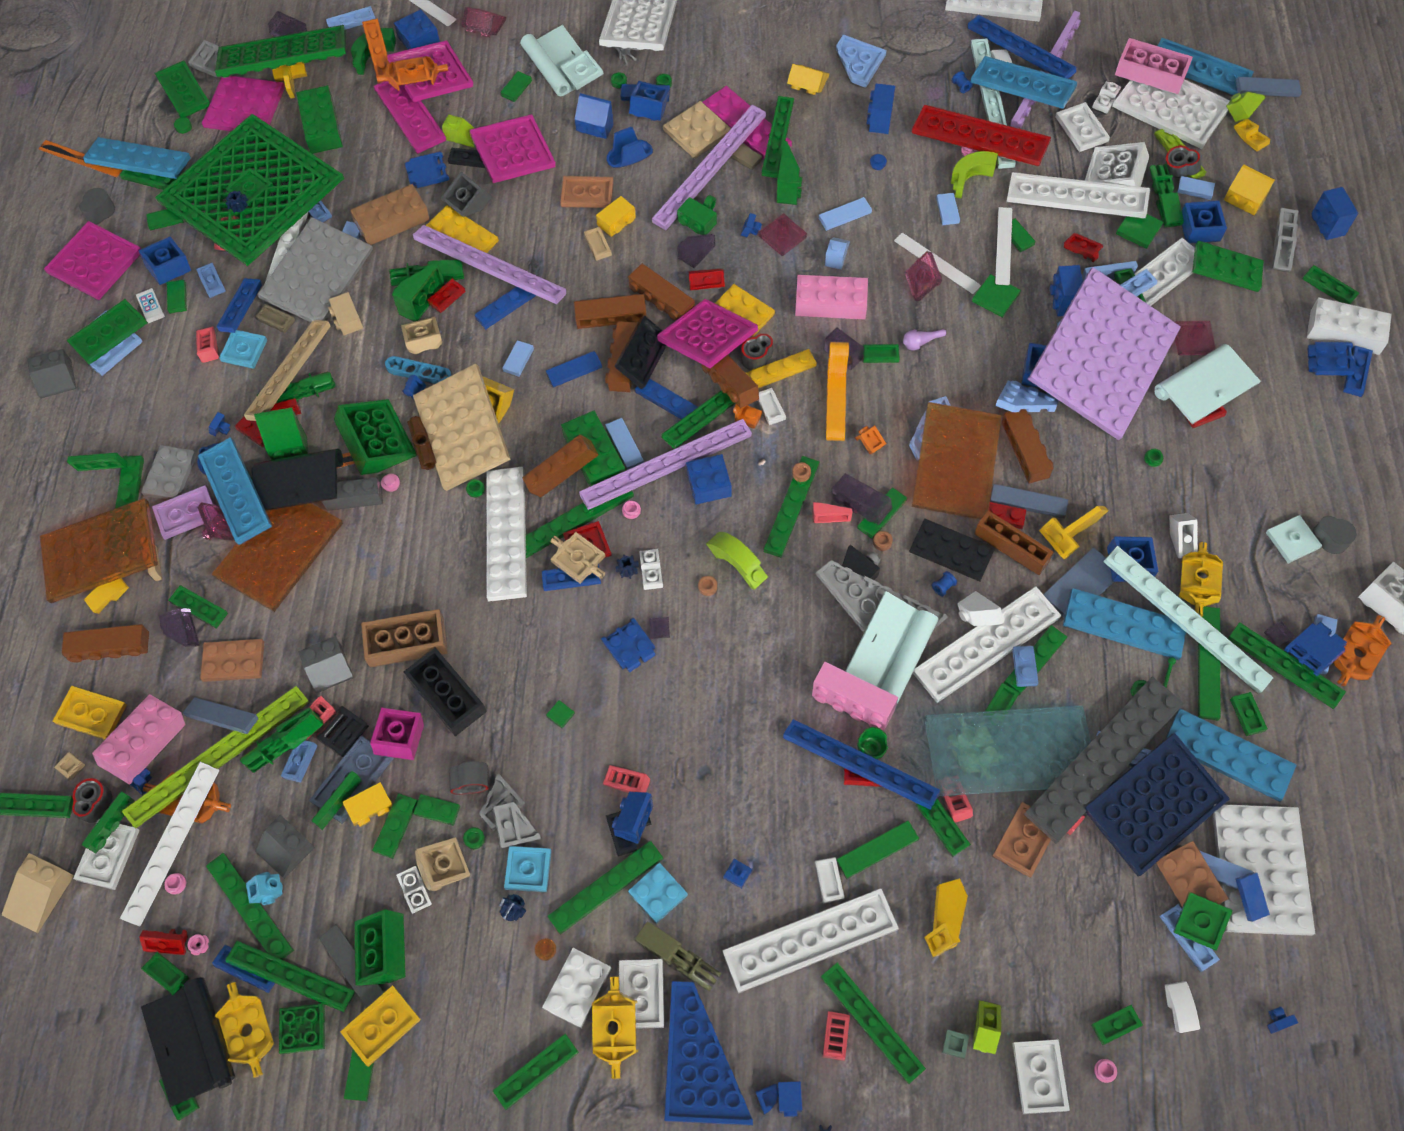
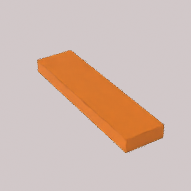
[362,18,389,84]

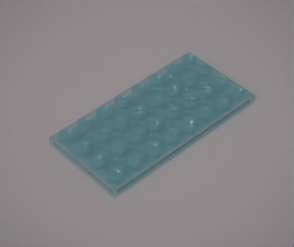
[924,706,1091,796]

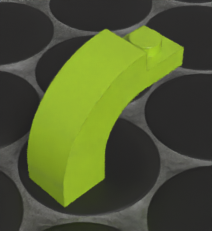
[951,151,998,199]
[706,532,768,589]

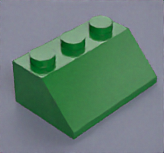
[354,909,406,986]

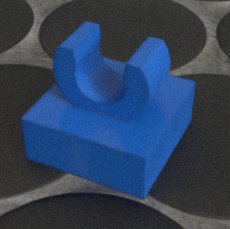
[741,213,762,238]
[402,375,426,399]
[209,412,230,437]
[130,768,152,795]
[723,859,752,889]
[1267,1007,1298,1034]

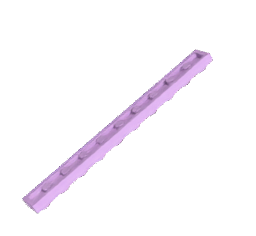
[1010,11,1081,128]
[652,105,766,230]
[413,225,566,304]
[579,419,752,510]

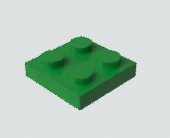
[1173,891,1233,951]

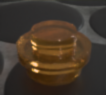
[535,938,557,961]

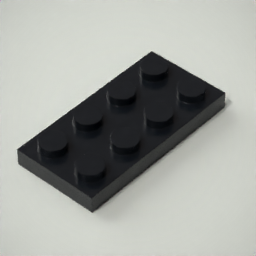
[614,315,667,389]
[909,518,996,582]

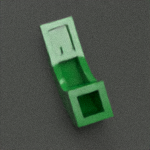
[350,28,396,75]

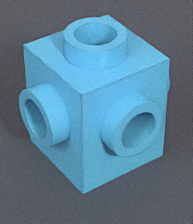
[246,872,283,905]

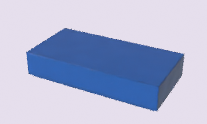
[1235,872,1270,922]

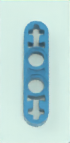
[385,356,452,384]

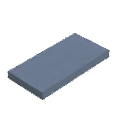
[1043,547,1114,618]
[309,735,394,824]

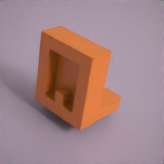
[733,404,762,429]
[855,425,887,454]

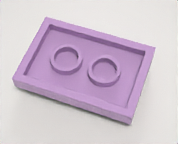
[152,485,219,540]

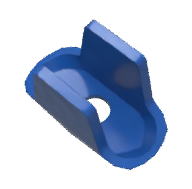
[607,127,653,168]

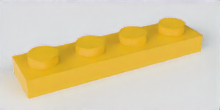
[746,349,817,388]

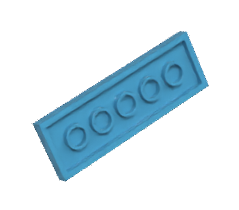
[1157,38,1254,95]
[971,56,1077,109]
[83,137,191,179]
[198,437,272,545]
[1063,588,1186,660]
[1165,709,1296,802]

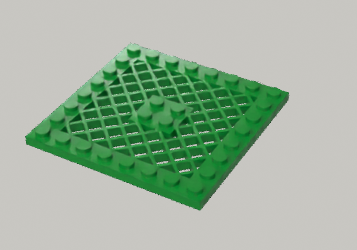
[155,114,345,266]

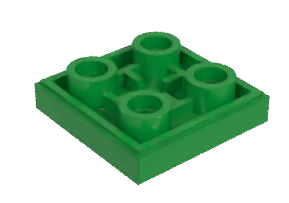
[1116,214,1164,249]
[972,274,1021,318]
[279,1003,325,1054]

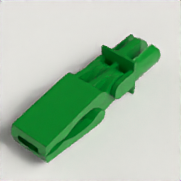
[1149,164,1184,228]
[389,260,464,286]
[257,371,336,404]
[240,707,323,773]

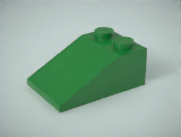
[777,141,803,205]
[392,263,445,322]
[254,408,308,460]

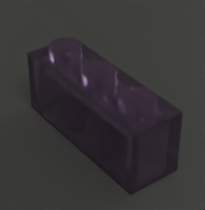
[832,473,892,525]

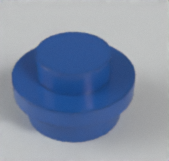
[870,154,887,170]

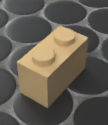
[328,292,363,335]

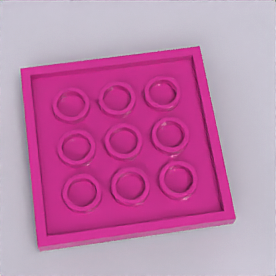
[387,40,473,102]
[202,76,285,131]
[470,114,556,183]
[44,221,141,300]
[657,299,758,368]

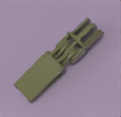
[635,921,722,992]

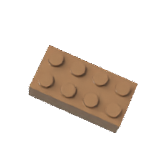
[350,184,430,245]
[361,609,448,667]

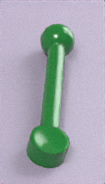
[1163,657,1176,688]

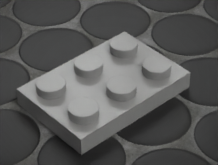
[141,445,197,500]

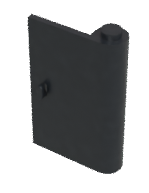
[251,448,344,511]
[141,977,235,1107]

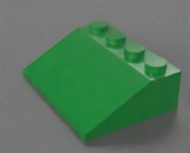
[334,399,417,475]

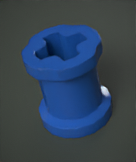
[952,71,973,93]
[931,571,957,597]

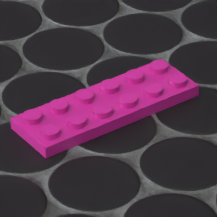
[374,81,447,154]
[702,85,792,160]

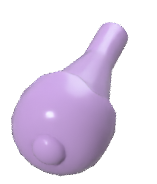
[903,329,946,351]

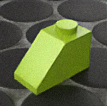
[1226,92,1265,122]
[442,114,475,148]
[973,1000,1001,1054]

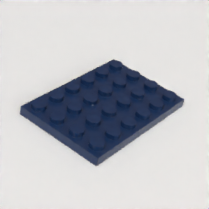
[1085,733,1230,876]

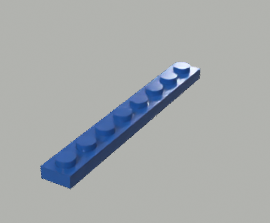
[968,15,1076,79]
[783,719,940,810]

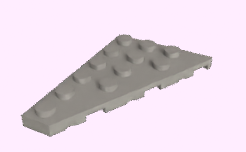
[815,560,948,642]

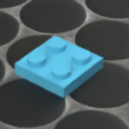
[219,330,267,369]
[504,846,552,892]
[628,863,688,924]

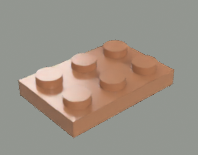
[560,176,614,208]
[200,639,264,682]
[993,802,1051,878]
[1156,841,1229,907]

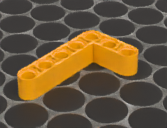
[826,342,849,441]

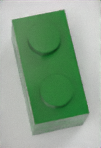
[677,197,717,237]

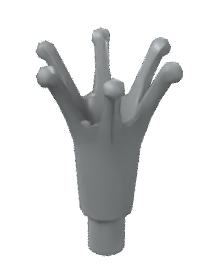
[615,47,639,65]

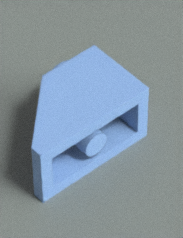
[825,237,850,270]

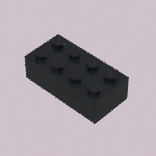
[403,647,487,736]

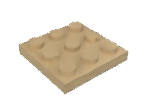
[663,101,731,159]

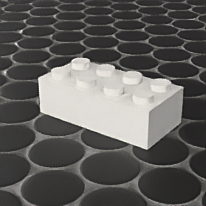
[1307,297,1392,355]

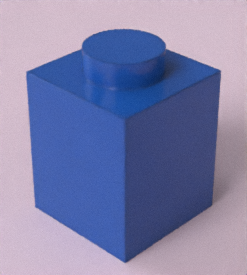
[778,1081,802,1117]

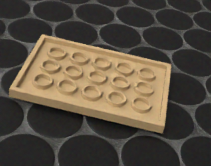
[413,364,511,491]

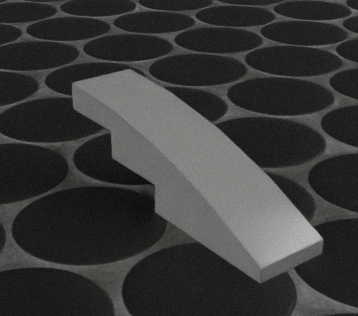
[1272,208,1299,272]

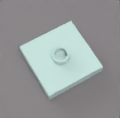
[559,50,604,90]
[1266,515,1322,563]

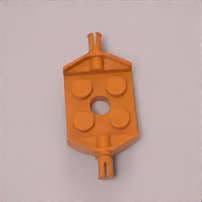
[376,56,448,91]
[1333,615,1392,686]
[143,772,231,824]

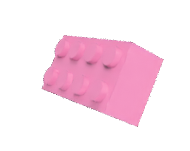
[1115,38,1193,94]
[795,275,868,319]
[812,662,898,731]
[92,694,185,785]

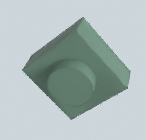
[942,1029,969,1059]

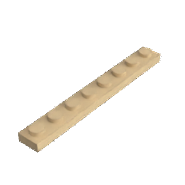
[244,320,331,421]

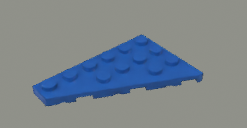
[664,981,753,1126]

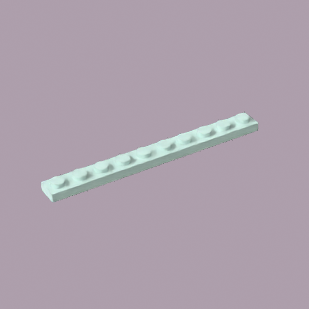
[970,38,1016,169]
[1103,546,1273,694]

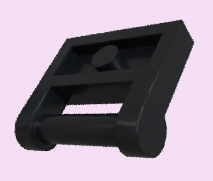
[315,706,369,757]

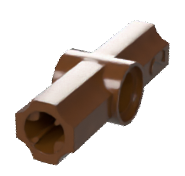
[407,416,437,470]

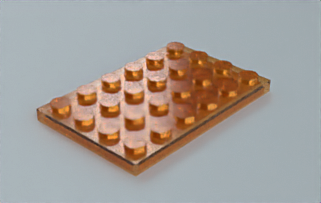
[912,402,1002,519]
[40,498,158,603]
[212,503,343,612]

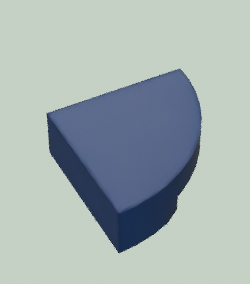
[755,1084,778,1114]

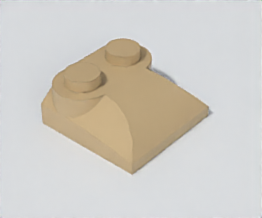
[401,317,442,354]
[415,837,470,891]

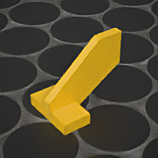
[272,62,307,99]
[1039,506,1109,559]
[925,878,968,957]

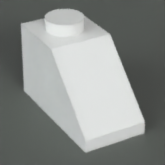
[1169,513,1198,558]
[957,591,1004,626]

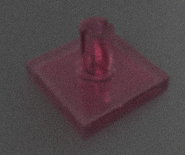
[759,213,807,256]
[904,251,942,301]
[1175,321,1216,355]
[197,502,235,541]

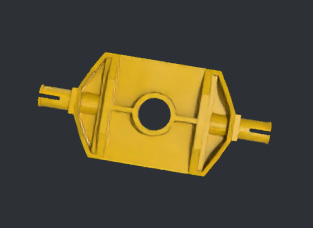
[1179,542,1223,617]
[592,976,638,1079]
[215,982,274,1078]

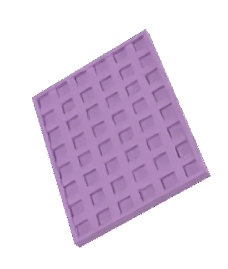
[1028,267,1181,440]

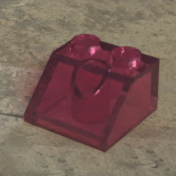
[462,7,506,38]

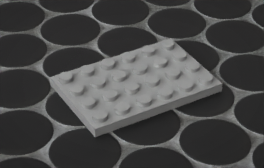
[258,217,373,322]

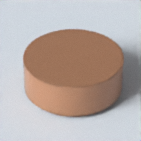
[792,462,811,482]
[873,531,893,551]
[698,576,717,596]

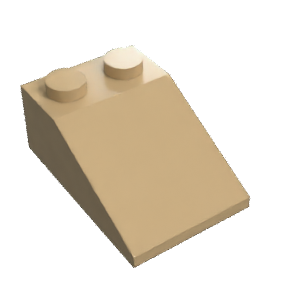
[2,853,74,933]

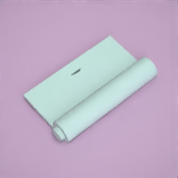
[520,25,583,96]
[1154,344,1261,424]
[845,591,939,703]

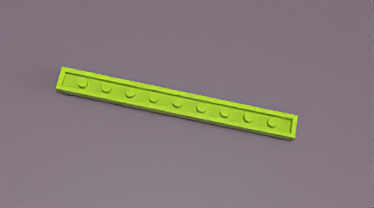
[122,686,309,829]

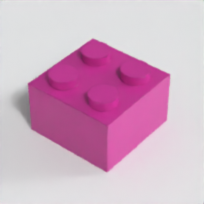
[370,708,424,760]

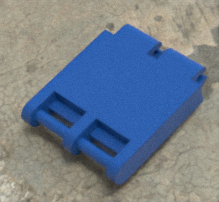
[405,152,449,188]
[1307,342,1355,376]
[601,618,656,672]
[1284,622,1347,676]

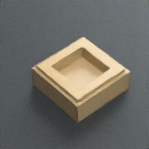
[54,752,85,781]

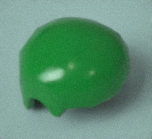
[857,727,888,760]

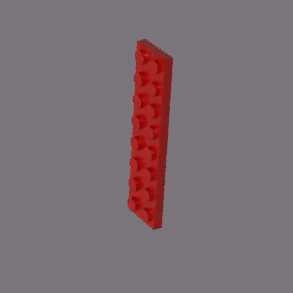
[912,105,1051,166]

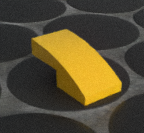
[1234,119,1271,151]
[84,574,129,614]

